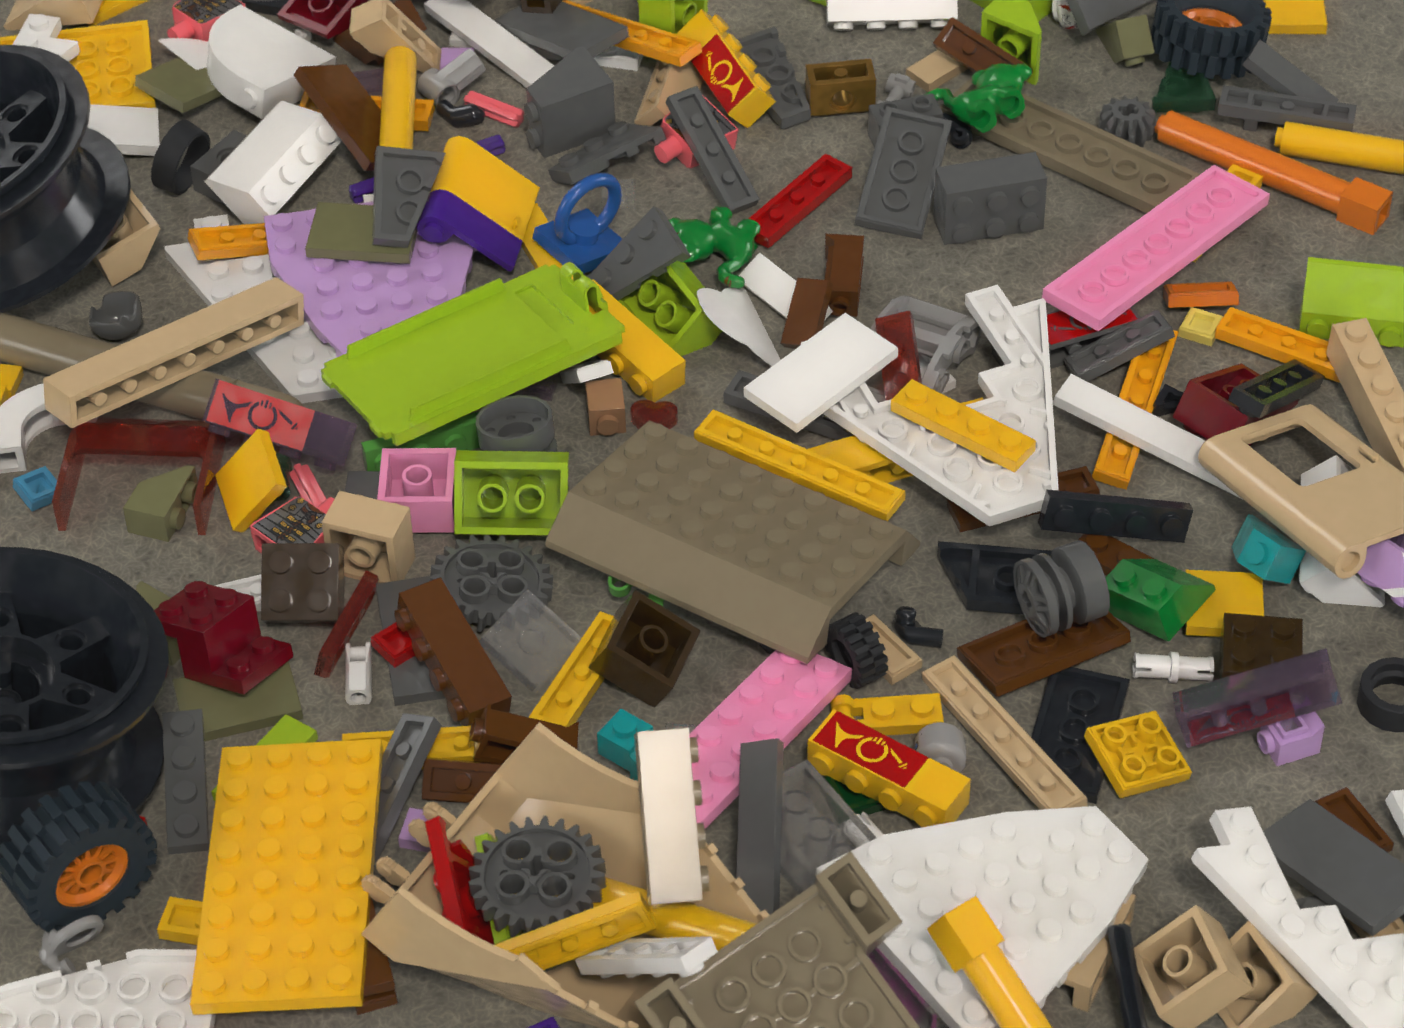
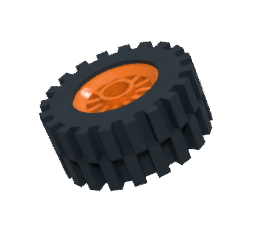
[1150,0,1272,79]
[0,781,158,932]

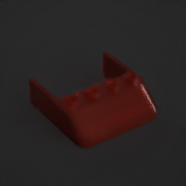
[52,418,226,535]

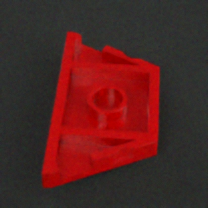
[425,815,495,945]

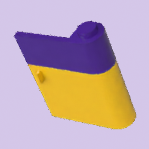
[417,136,540,272]

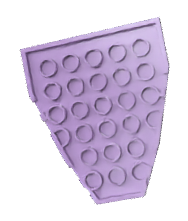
[264,202,477,357]

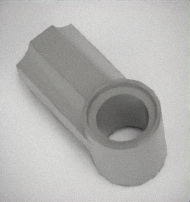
[417,48,486,106]

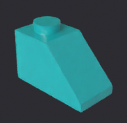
[1232,514,1306,584]

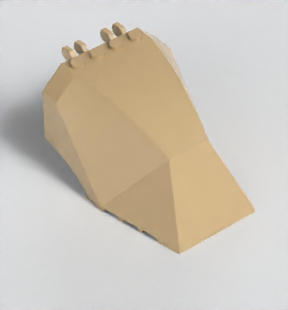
[361,722,769,1028]

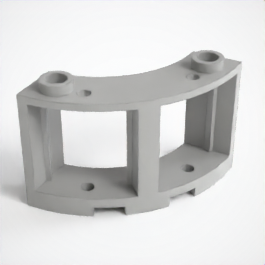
[865,295,982,402]

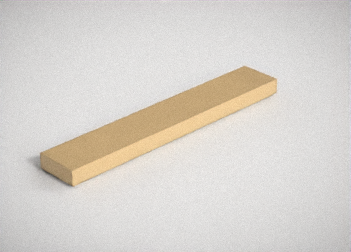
[922,655,1088,810]

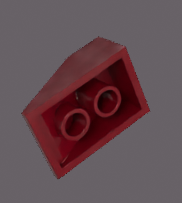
[277,0,370,39]
[1173,363,1300,446]

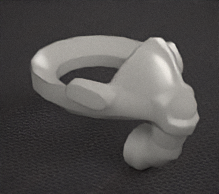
[39,915,104,975]

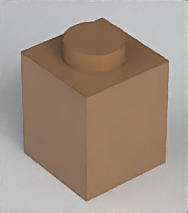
[585,378,626,436]

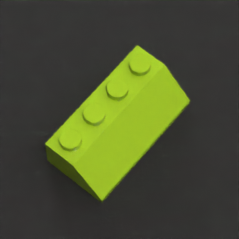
[1299,257,1404,348]
[619,261,722,356]

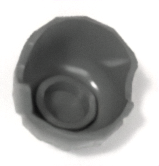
[89,291,143,340]

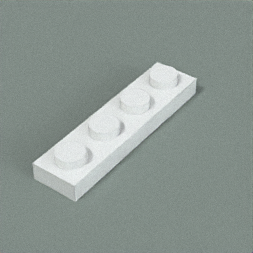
[575,936,718,978]

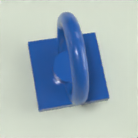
[532,173,623,274]

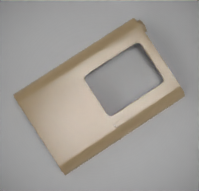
[1198,404,1404,579]

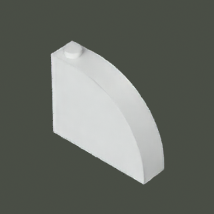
[207,5,336,119]

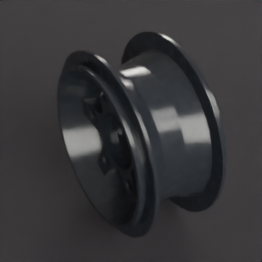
[0,45,131,313]
[0,547,169,859]

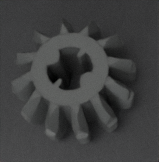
[1099,96,1156,147]

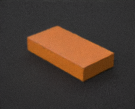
[1163,281,1239,308]

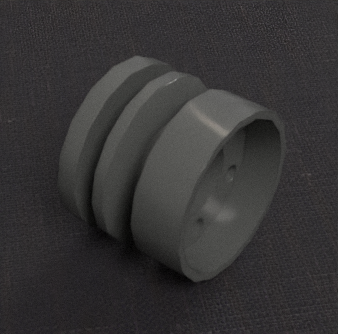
[476,395,558,452]
[1013,540,1110,638]

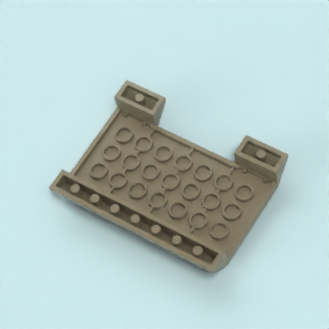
[545,420,920,664]
[634,851,920,1028]

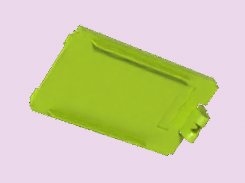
[321,262,625,447]

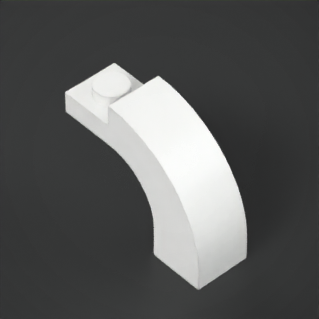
[0,384,98,474]

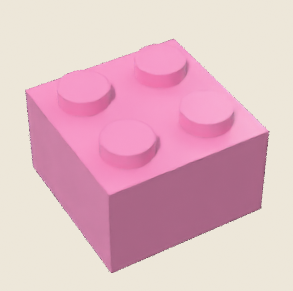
[377,448,457,533]

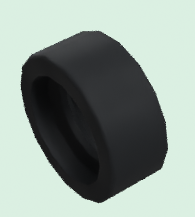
[1357,657,1404,733]

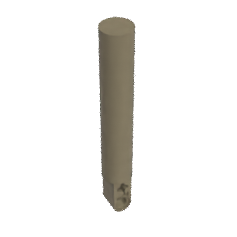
[0,313,304,430]

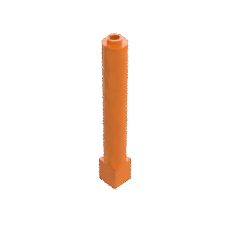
[1155,110,1393,235]

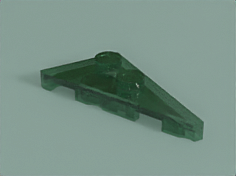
[1151,61,1216,113]

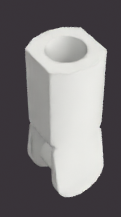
[345,642,372,705]

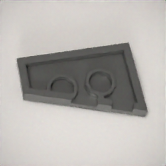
[372,146,446,248]

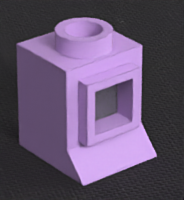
[1257,697,1325,766]

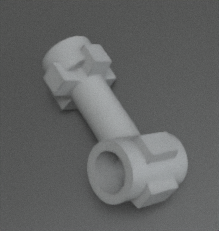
[877,73,916,104]

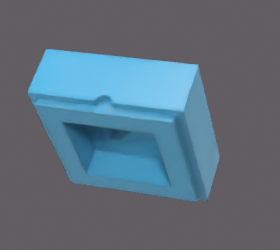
[13,466,64,511]

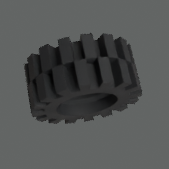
[825,612,889,689]

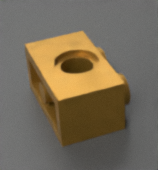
[805,59,876,116]

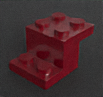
[154,581,293,695]

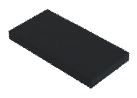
[1018,667,1130,804]

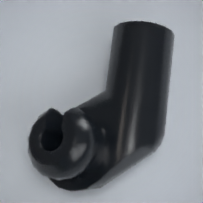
[436,99,485,128]
[943,112,973,149]
[893,606,944,648]

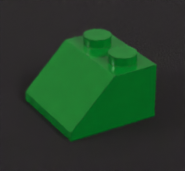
[1105,559,1216,642]

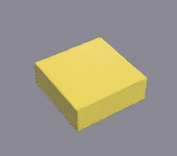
[1178,307,1224,347]

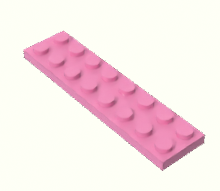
[1042,165,1270,331]
[689,650,852,829]

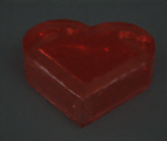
[631,399,678,429]

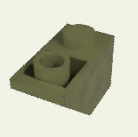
[123,465,201,542]

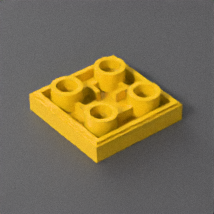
[215,428,287,533]
[1185,569,1264,637]
[1084,710,1192,798]

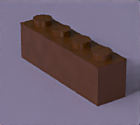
[394,577,512,726]

